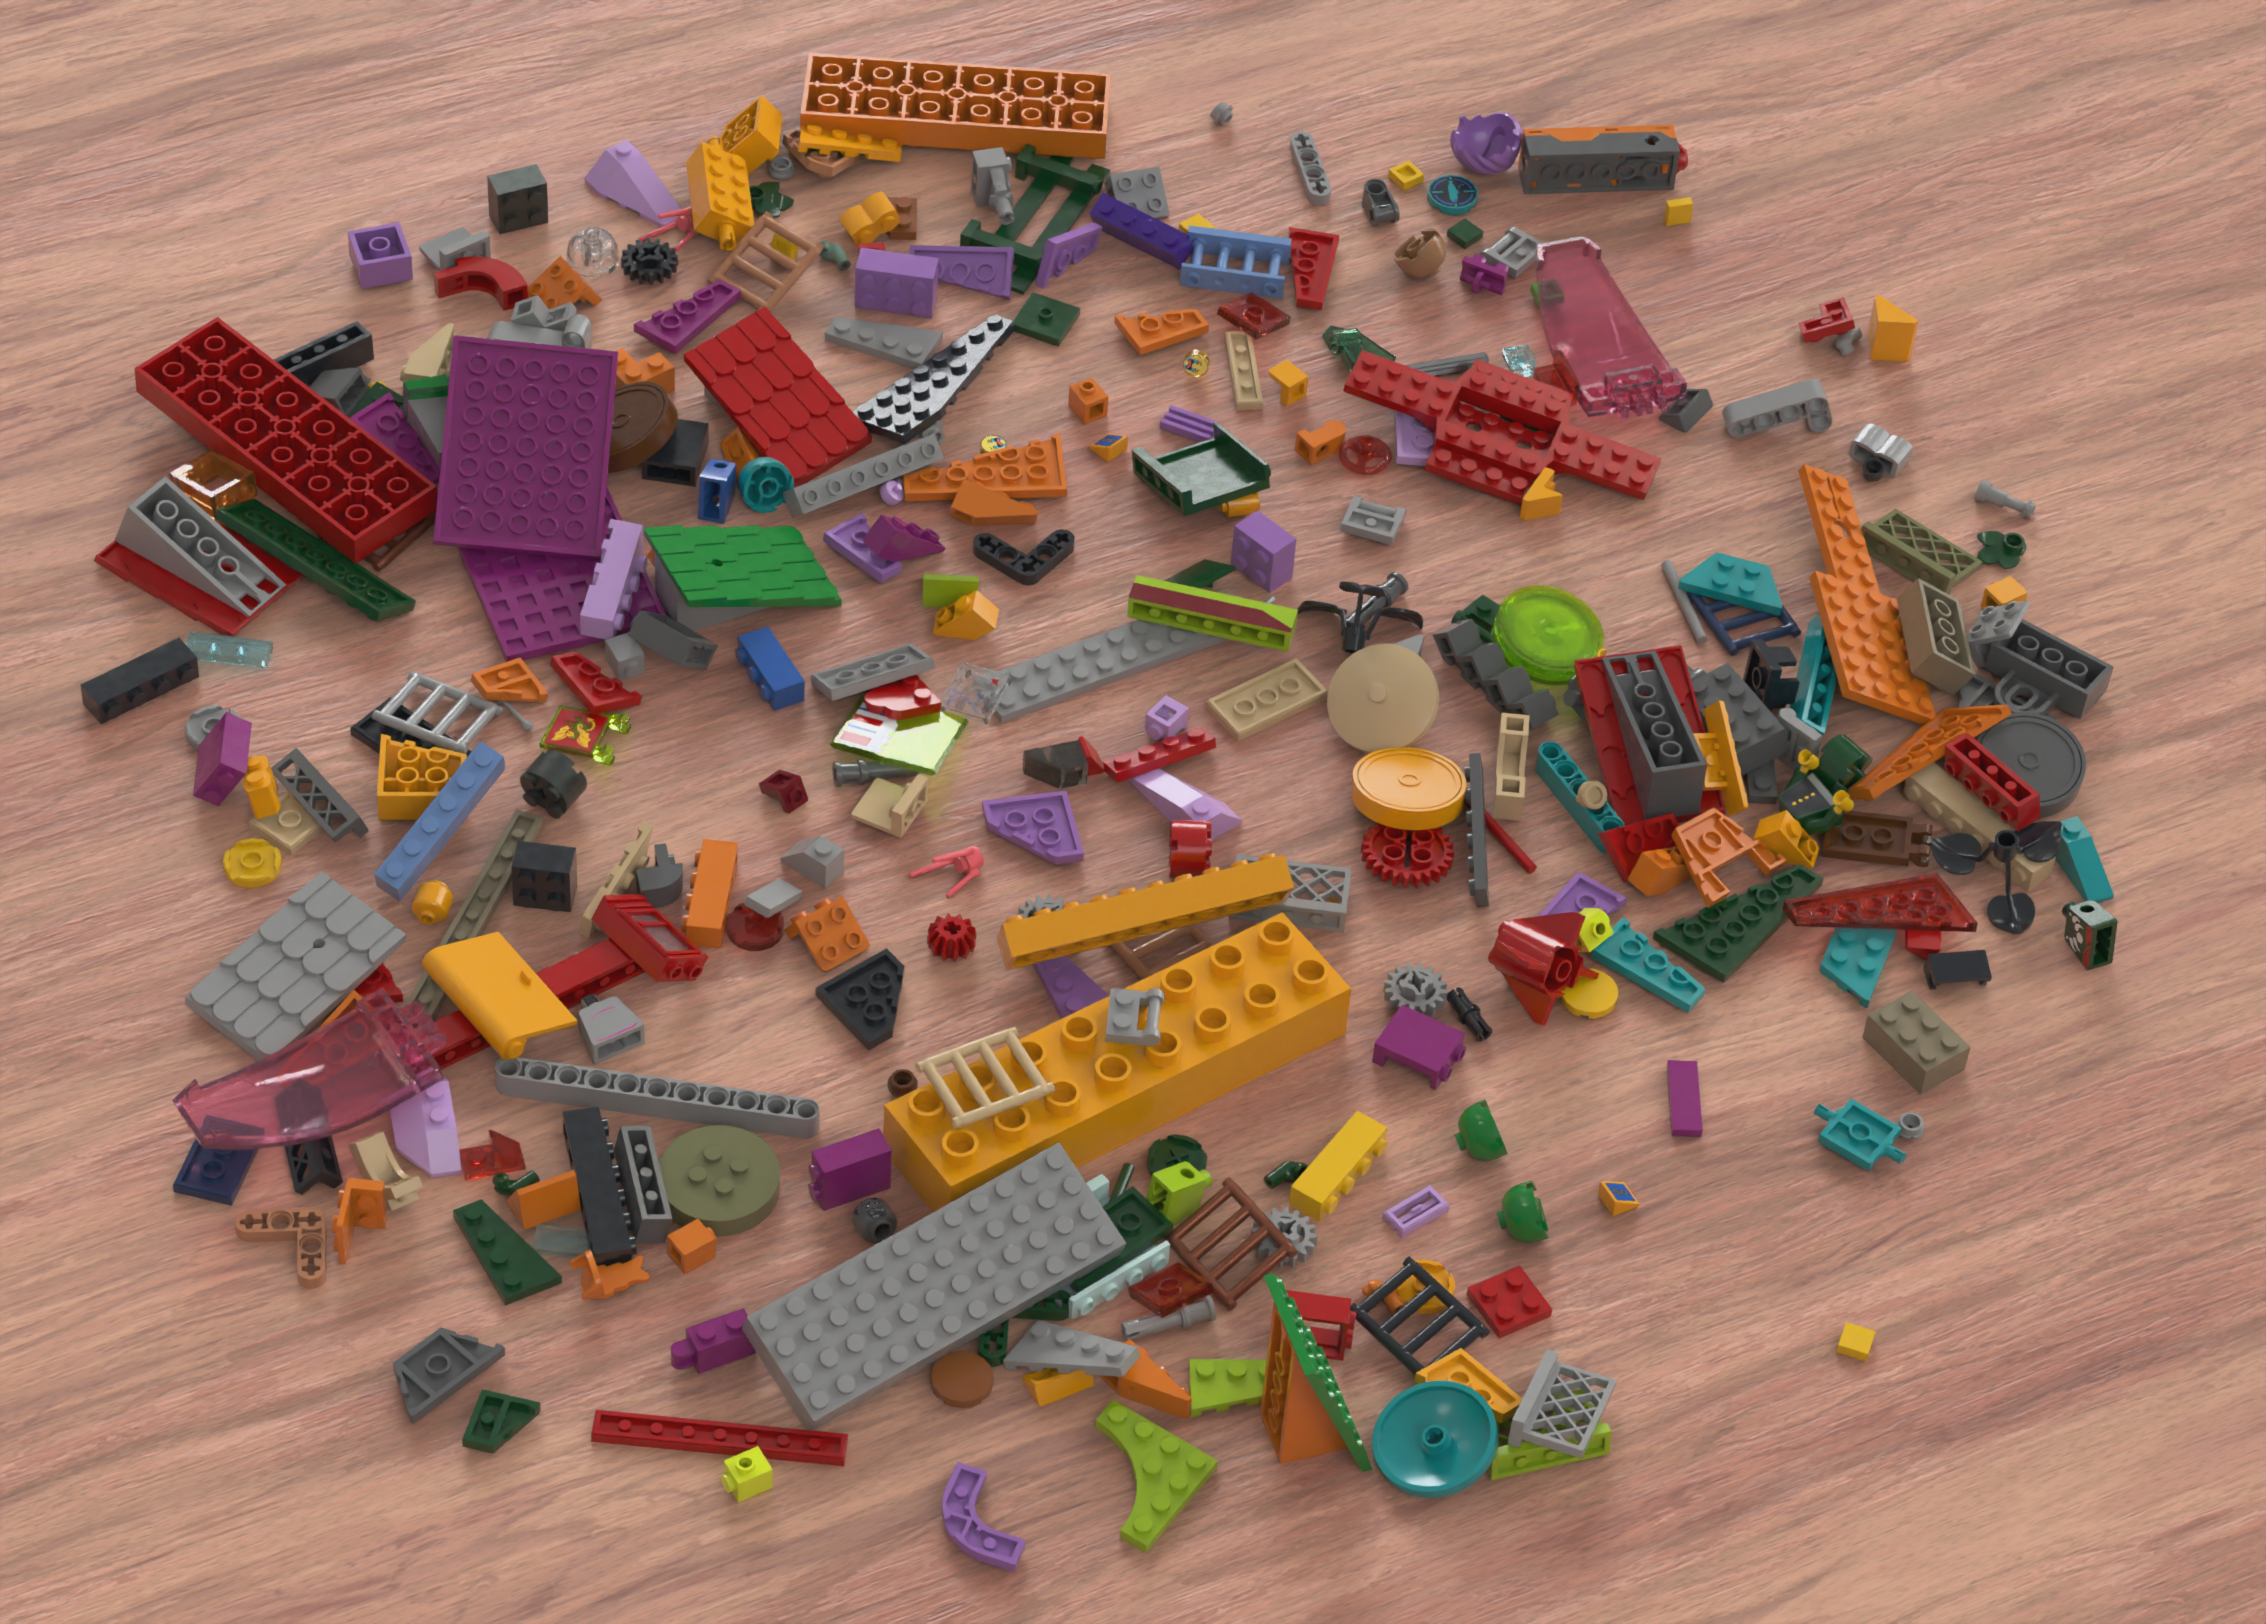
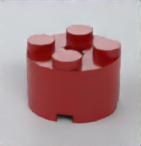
[1168,820,1212,877]

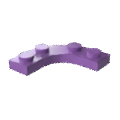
[942,1462,1026,1572]

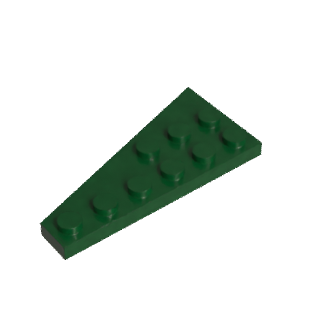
[1653,864,1824,983]

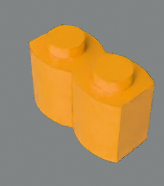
[839,191,901,248]
[243,755,281,819]

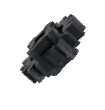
[621,238,678,285]

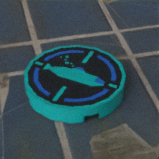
[1427,175,1478,215]

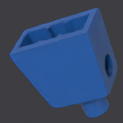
[698,459,737,524]

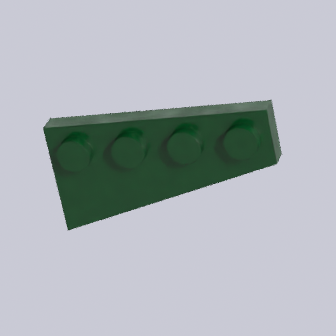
[453,1199,562,1306]

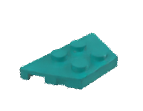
[1678,552,1782,616]
[1819,922,1900,1008]

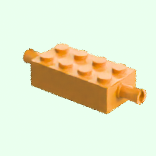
[686,136,754,251]

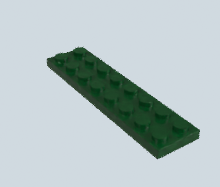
[215,498,416,622]

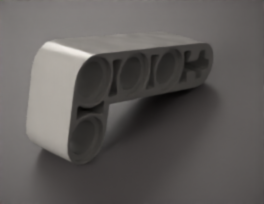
[487,314,592,349]
[1722,379,1832,438]

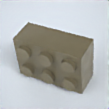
[1862,991,1970,1095]

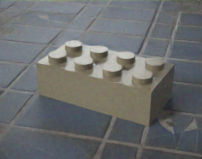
[1897,578,1975,695]

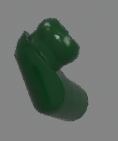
[1264,1161,1308,1189]
[492,1170,540,1196]

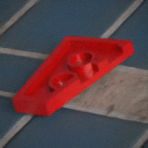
[1597,813,1679,882]

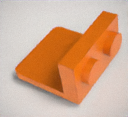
[784,896,870,972]

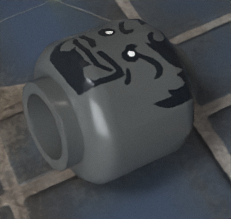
[852,1197,897,1243]

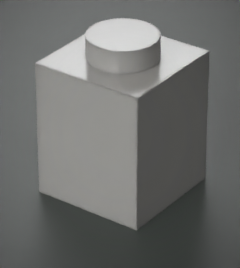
[605,632,645,681]

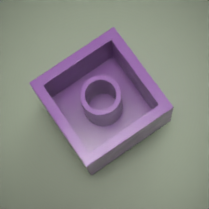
[348,222,413,289]
[1231,510,1296,593]

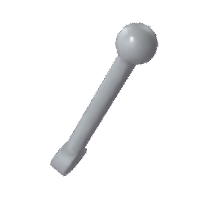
[496,700,533,731]

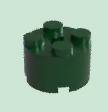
[1808,734,1873,796]

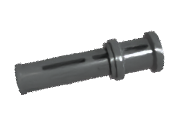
[1341,572,1409,627]
[832,757,921,787]

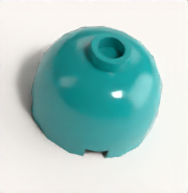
[738,457,794,513]

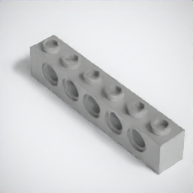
[782,433,944,518]

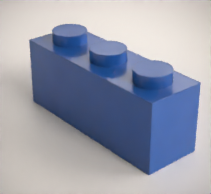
[735,626,805,711]

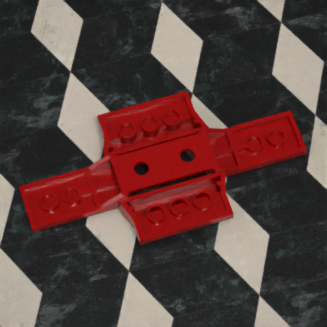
[1343,350,1662,506]

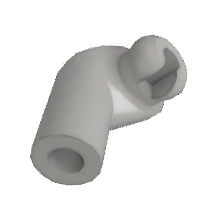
[1836,326,1862,356]

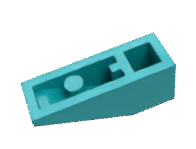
[2055,816,2114,903]

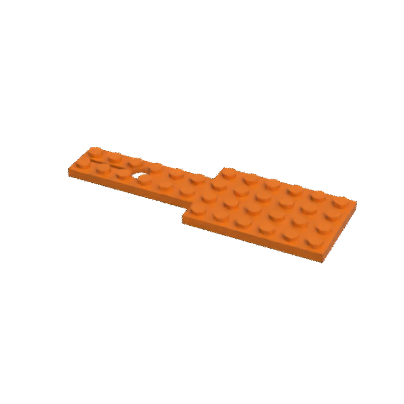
[1798,464,1936,725]

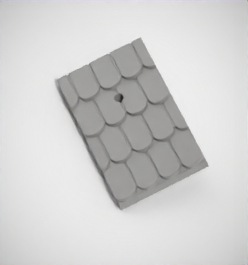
[185,872,406,1069]

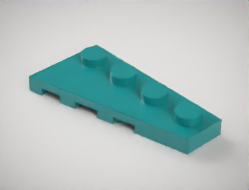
[1590,917,1705,1013]

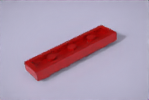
[1103,727,1216,783]

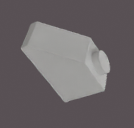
[781,836,844,889]

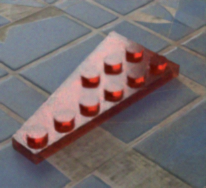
[1782,873,1978,932]

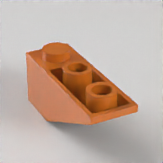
[949,479,1039,526]
[1627,847,1691,897]
[1100,1339,1192,1419]

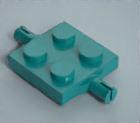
[1813,1099,1907,1171]

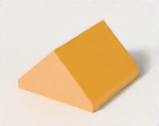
[1867,294,1918,362]

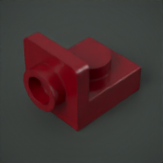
[759,769,808,813]

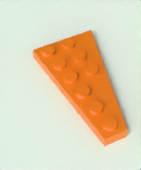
[903,433,1067,501]

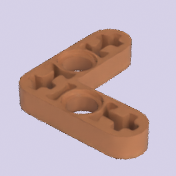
[235,1208,327,1289]

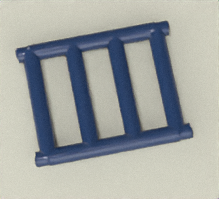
[1685,591,1801,656]

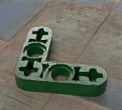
[978,1290,1071,1367]

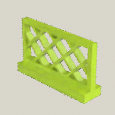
[1487,1389,1612,1480]

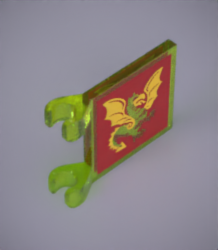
[539,705,631,766]

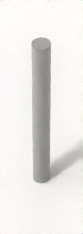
[1661,560,1707,644]

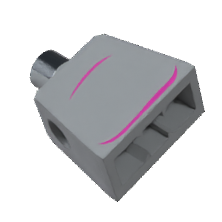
[578,994,645,1065]

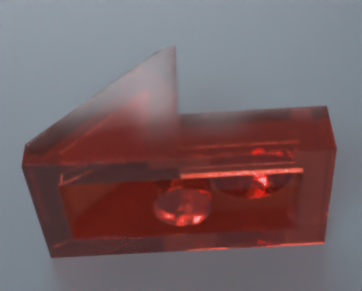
[459,1130,526,1181]

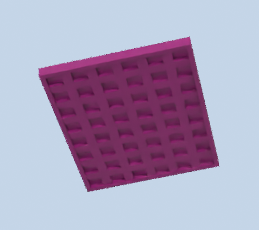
[457,486,666,662]

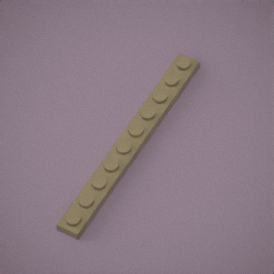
[399,809,543,1028]

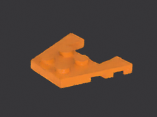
[1671,808,1787,908]

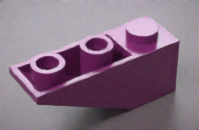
[862,515,946,562]

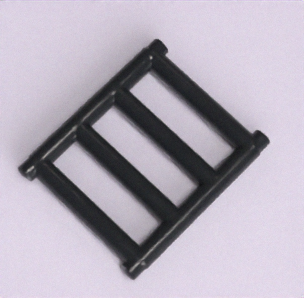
[1350,1256,1490,1375]

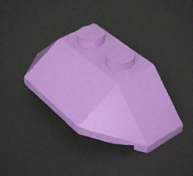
[388,1077,462,1178]

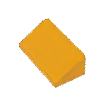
[1022,1368,1094,1406]

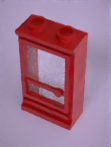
[591,894,708,982]

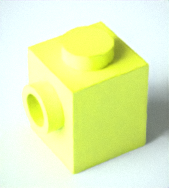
[1576,908,1614,952]
[721,1446,773,1503]

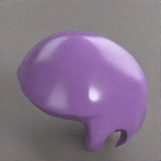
[1450,112,1522,175]

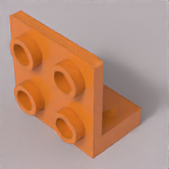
[528,256,602,309]
[332,1178,388,1264]

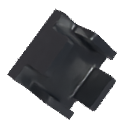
[1743,639,1800,713]

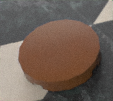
[931,1351,994,1408]

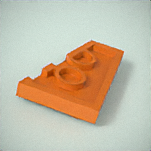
[1114,309,1209,355]

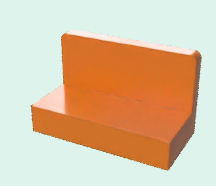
[720,426,762,481]

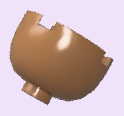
[1394,228,1446,278]

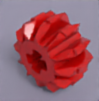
[927,913,977,963]

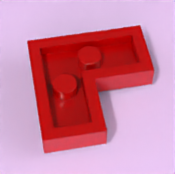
[1798,297,1855,343]

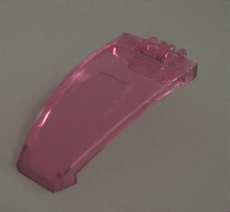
[1536,236,1687,420]
[172,987,447,1150]

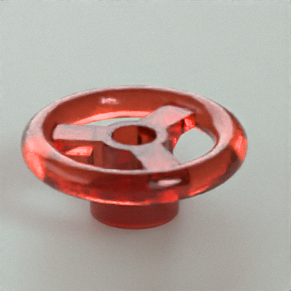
[1339,435,1392,475]

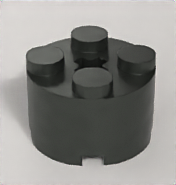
[520,750,587,819]

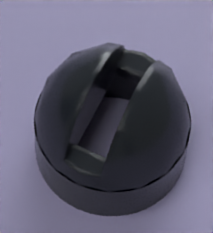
[1863,458,1884,482]

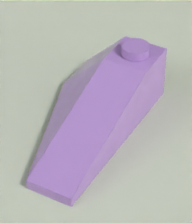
[585,140,681,227]
[1128,768,1242,839]

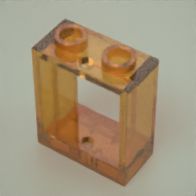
[169,449,258,520]

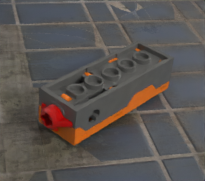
[1518,125,1688,194]

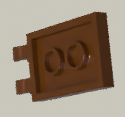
[1822,811,1933,867]

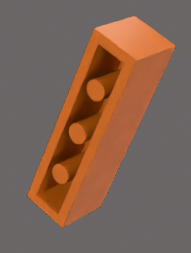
[681,839,738,948]

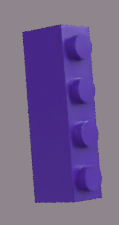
[1089,193,1194,270]

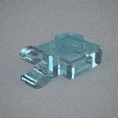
[1502,344,1536,378]

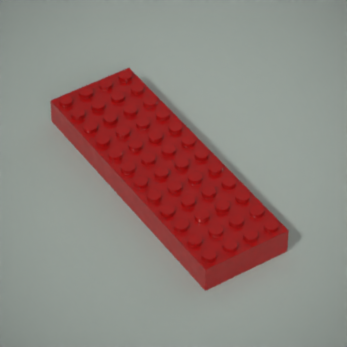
[134,317,438,564]

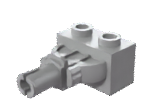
[971,147,1015,225]

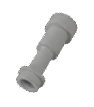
[1974,479,2036,519]

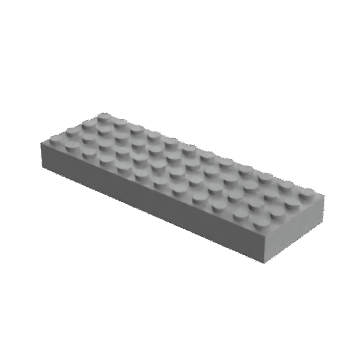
[742,1143,1126,1431]

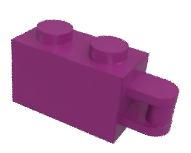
[671,1308,756,1374]

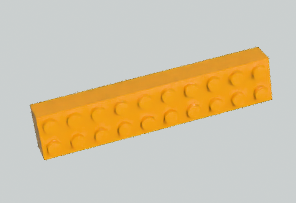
[997,853,1294,971]

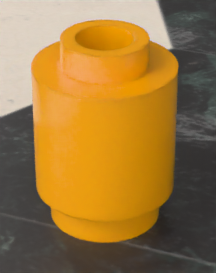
[1219,492,1260,518]

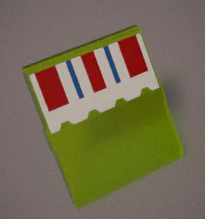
[830,690,969,776]

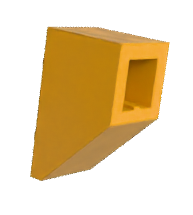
[933,590,999,640]
[1753,810,1820,869]

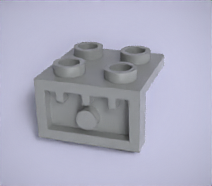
[1104,167,1170,219]
[419,227,491,271]
[1967,600,2030,669]

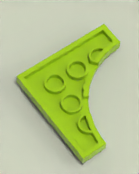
[1095,1399,1218,1553]

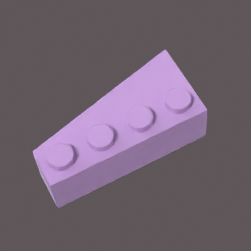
[580,519,647,639]

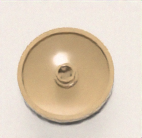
[1327,644,1439,754]

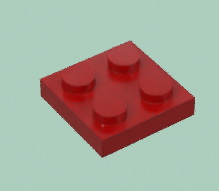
[1467,1265,1552,1339]

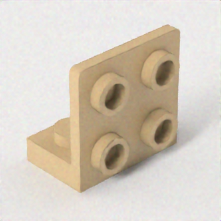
[851,774,928,838]

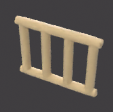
[915,1027,1055,1129]

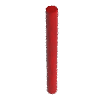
[1464,794,1537,874]

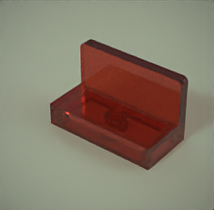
[1532,349,1580,406]

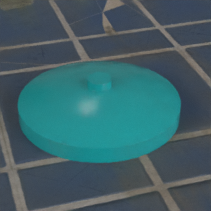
[1372,1380,1499,1498]

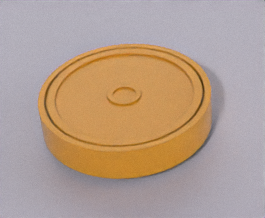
[1351,747,1467,830]

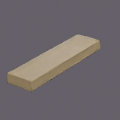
[1224,331,1263,411]

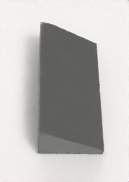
[1659,389,1713,433]

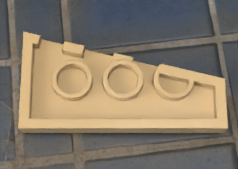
[579,821,653,938]

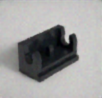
[1923,950,1992,990]

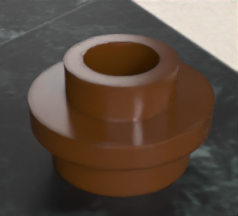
[888,1069,918,1097]

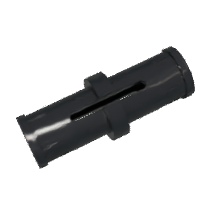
[1446,987,1492,1042]

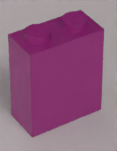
[193,712,252,806]
[808,1128,892,1211]

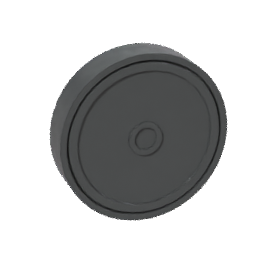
[1977,712,2086,818]

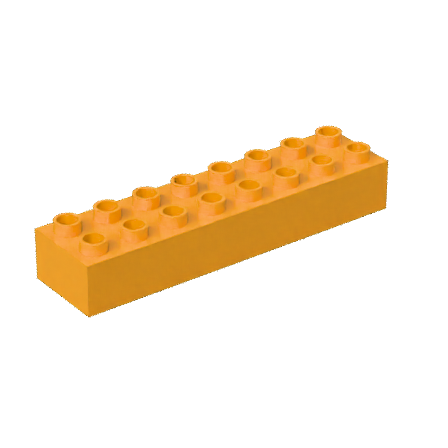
[883,912,1351,1212]

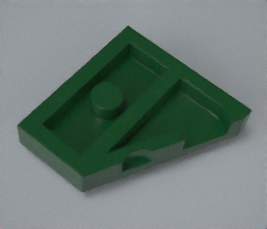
[462,1389,541,1454]

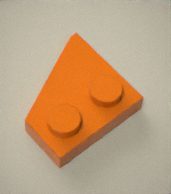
[471,658,548,702]

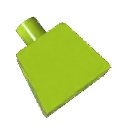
[1146,1161,1212,1226]

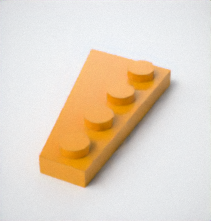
[798,125,902,162]

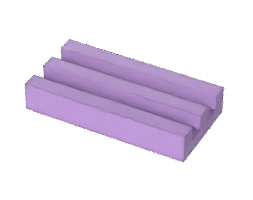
[1382,1185,1449,1239]

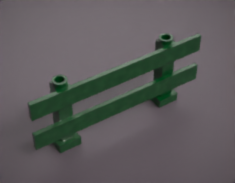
[960,144,1110,295]

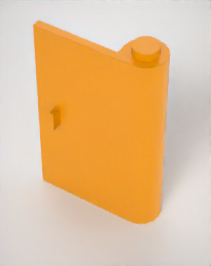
[422,932,577,1060]

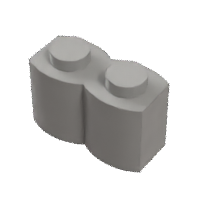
[1848,423,1913,478]

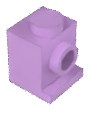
[1145,695,1189,740]

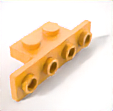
[1694,701,1748,816]

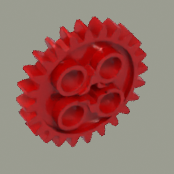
[1361,822,1455,889]

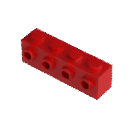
[1944,733,2040,831]

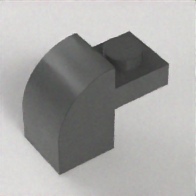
[636,843,683,908]

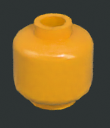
[411,880,453,925]

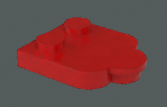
[864,674,941,720]

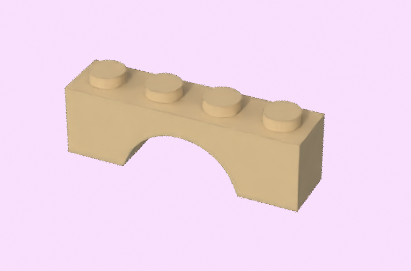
[1493,713,1530,821]

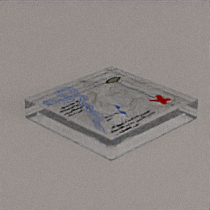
[940,662,1013,724]

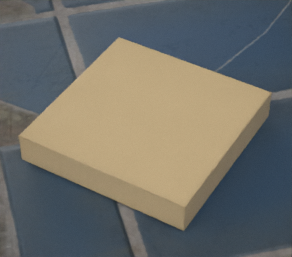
[249,791,332,856]

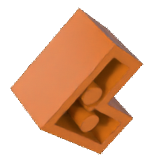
[615,348,675,394]

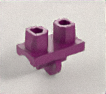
[1460,254,1509,296]

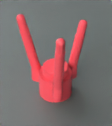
[638,206,699,252]
[909,846,984,898]

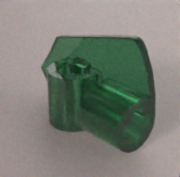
[1322,325,1396,372]

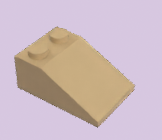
[400,323,455,396]

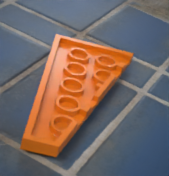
[1848,704,2012,801]

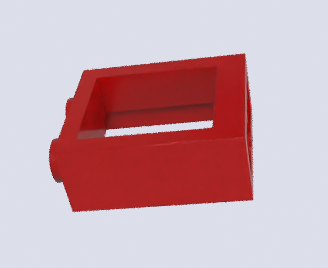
[1286,1290,1356,1361]

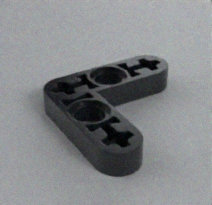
[973,529,1075,586]

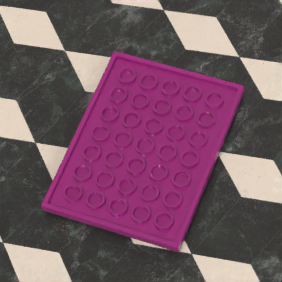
[433,335,618,560]

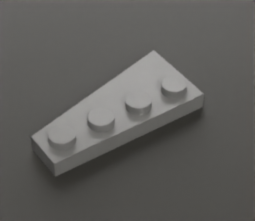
[825,317,943,369]
[1003,1320,1140,1377]

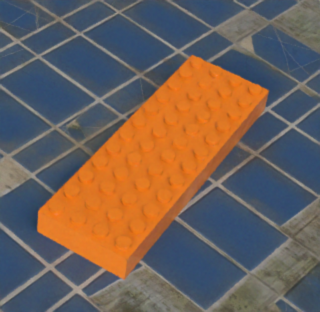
[800,53,1111,159]

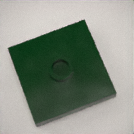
[1013,292,1080,347]

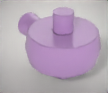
[880,479,904,506]

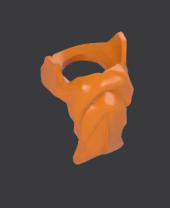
[570,1250,650,1300]

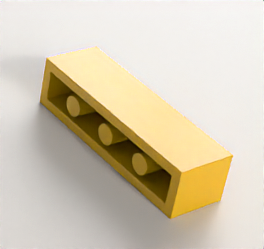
[1289,1111,1388,1222]

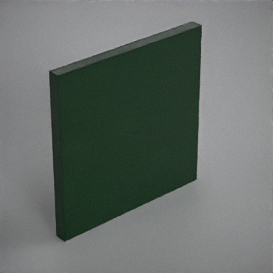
[1164,559,1236,589]

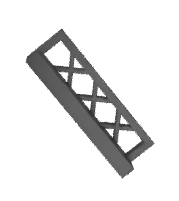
[271,748,369,843]

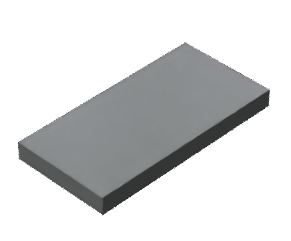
[810,643,935,701]

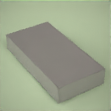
[744,878,802,918]

